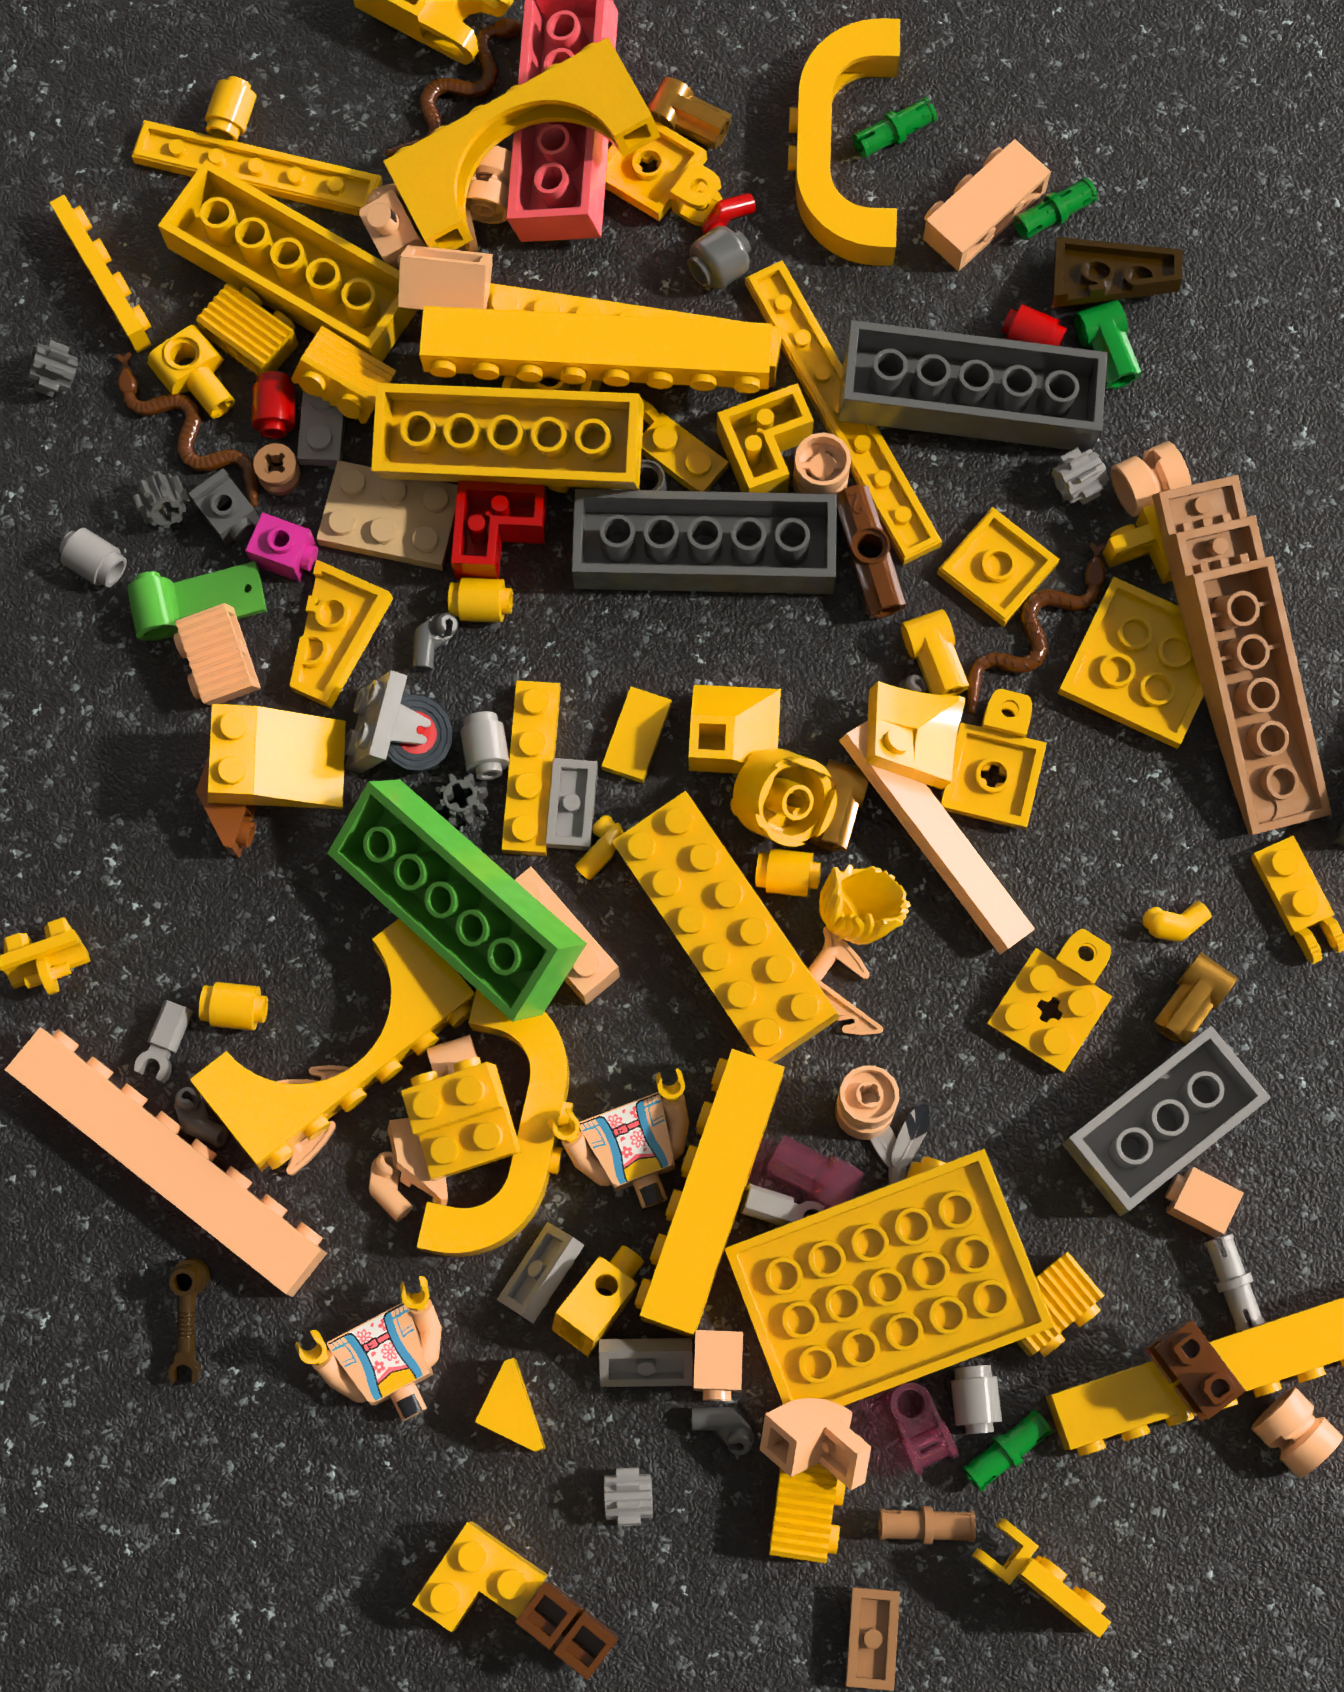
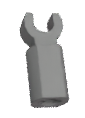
[134,1000,193,1083]
[740,1184,824,1226]

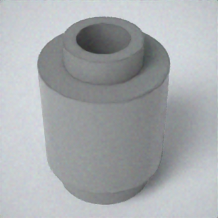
[59,528,127,587]
[460,711,510,780]
[950,1365,1002,1435]

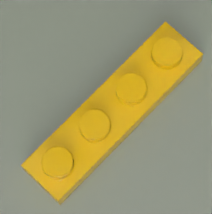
[50,195,152,353]
[502,680,561,857]

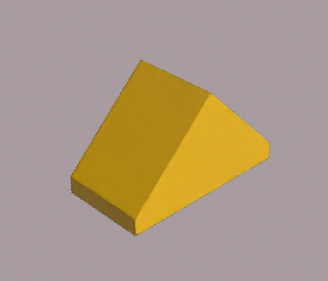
[475,1358,546,1452]

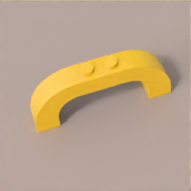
[788,18,900,266]
[417,989,573,1257]

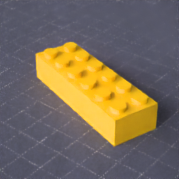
[158,159,418,361]
[371,383,644,490]
[612,791,841,1063]
[634,1049,785,1339]

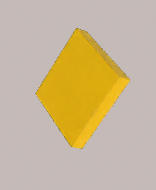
[937,507,1060,627]

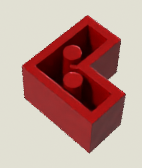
[451,480,548,580]

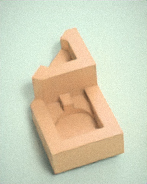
[387,1118,448,1206]

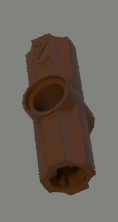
[837,484,906,619]

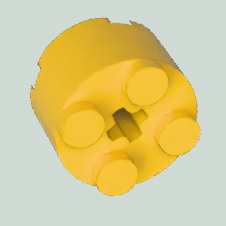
[730,749,837,847]

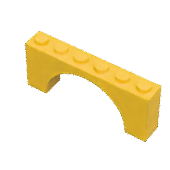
[383,37,660,250]
[190,919,475,1172]

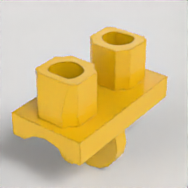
[0,917,90,995]

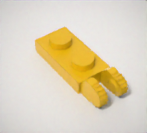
[641,399,729,492]
[1251,835,1344,964]

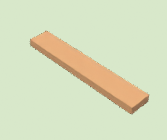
[839,720,1035,955]

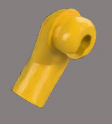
[575,815,623,880]
[1142,900,1212,942]

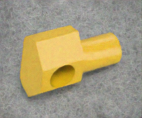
[147,325,235,418]

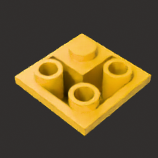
[688,685,781,774]

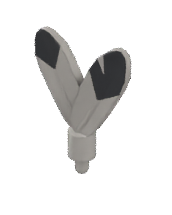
[870,1105,930,1185]

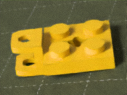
[605,120,722,226]
[941,689,1047,830]
[987,929,1113,1073]
[972,1518,1111,1638]

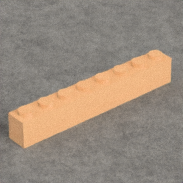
[5,1027,327,1297]

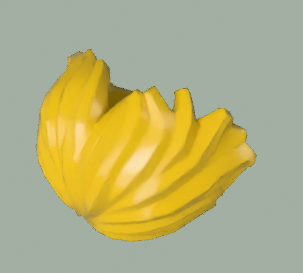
[819,864,911,945]

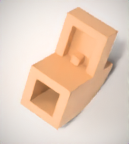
[760,1398,871,1490]

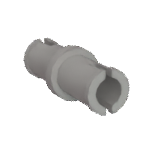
[1204,1233,1265,1332]

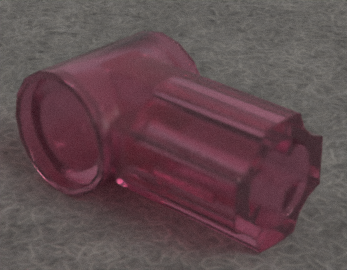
[766,1135,865,1209]

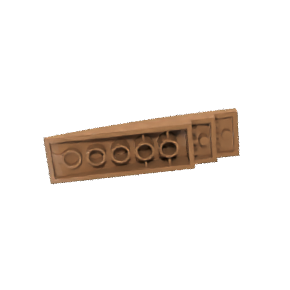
[1152,475,1332,835]

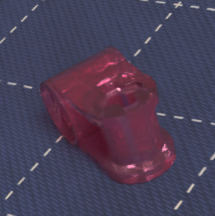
[886,1382,959,1476]

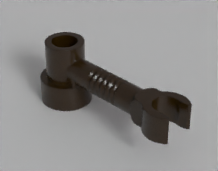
[168,1257,210,1385]

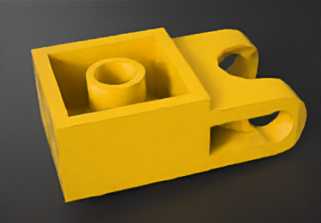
[353,0,514,65]

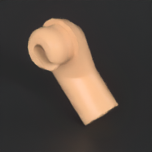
[369,1151,413,1222]

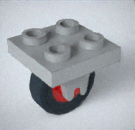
[345,670,452,774]

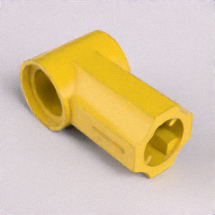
[900,609,969,696]

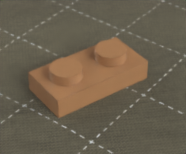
[845,1587,900,1691]

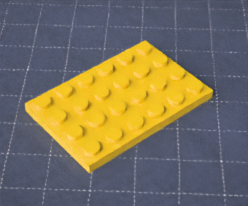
[724,1149,1055,1406]

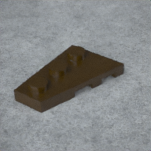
[1051,237,1183,308]

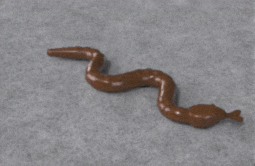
[385,18,523,157]
[116,352,258,507]
[966,543,1105,714]

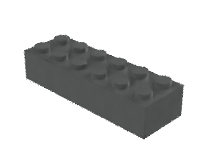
[837,320,1107,451]
[572,489,837,594]

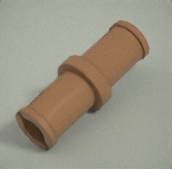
[878,1506,976,1545]

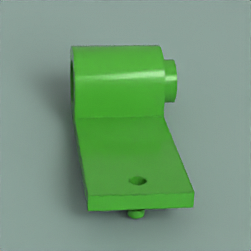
[127,561,267,641]

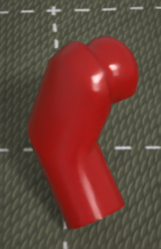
[702,193,756,235]

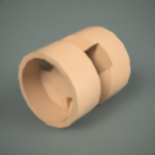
[466,146,512,224]
[793,432,851,494]
[1110,441,1191,517]
[835,1066,899,1140]
[1251,1387,1343,1478]

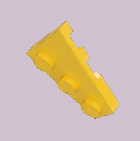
[290,559,393,709]

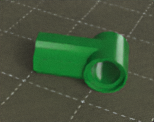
[1074,300,1142,390]

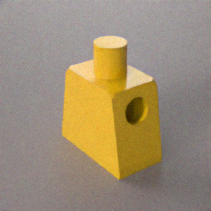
[552,1245,644,1357]

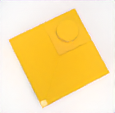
[866,681,965,790]

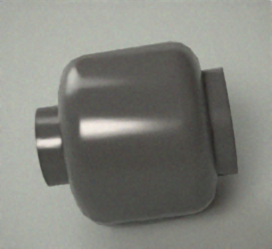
[687,225,751,290]

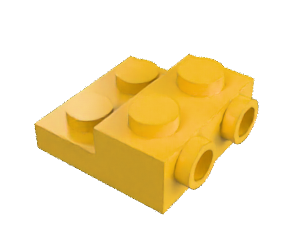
[401,1057,521,1180]

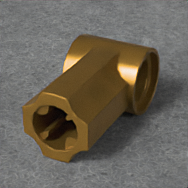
[647,77,732,150]
[810,759,869,852]
[1152,952,1238,1047]

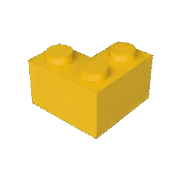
[717,383,814,493]
[412,1521,549,1632]

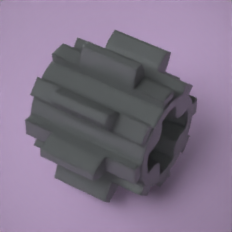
[25,340,78,397]
[133,471,190,528]
[435,773,488,829]

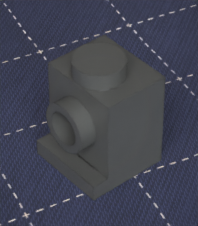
[188,468,259,546]

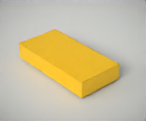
[602,686,672,783]

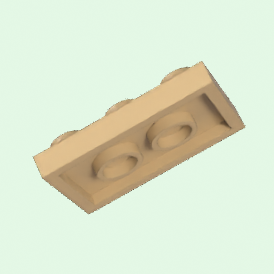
[317,460,458,571]

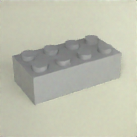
[1062,1026,1271,1216]

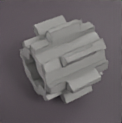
[1052,447,1109,505]
[604,1467,653,1526]

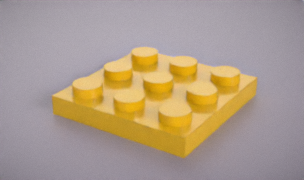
[1058,576,1204,749]

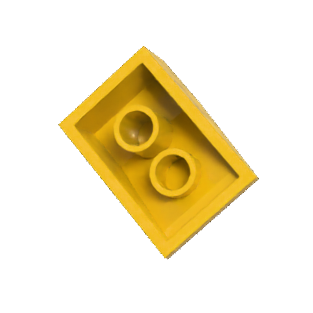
[207,704,346,809]

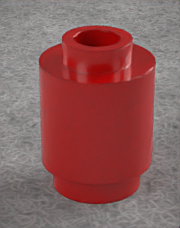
[1001,304,1068,346]
[252,371,295,439]

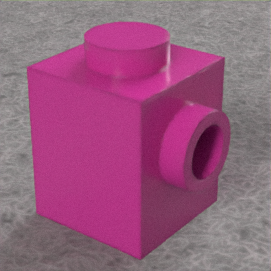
[245,512,318,582]

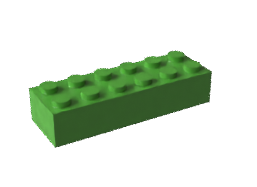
[327,779,587,1022]

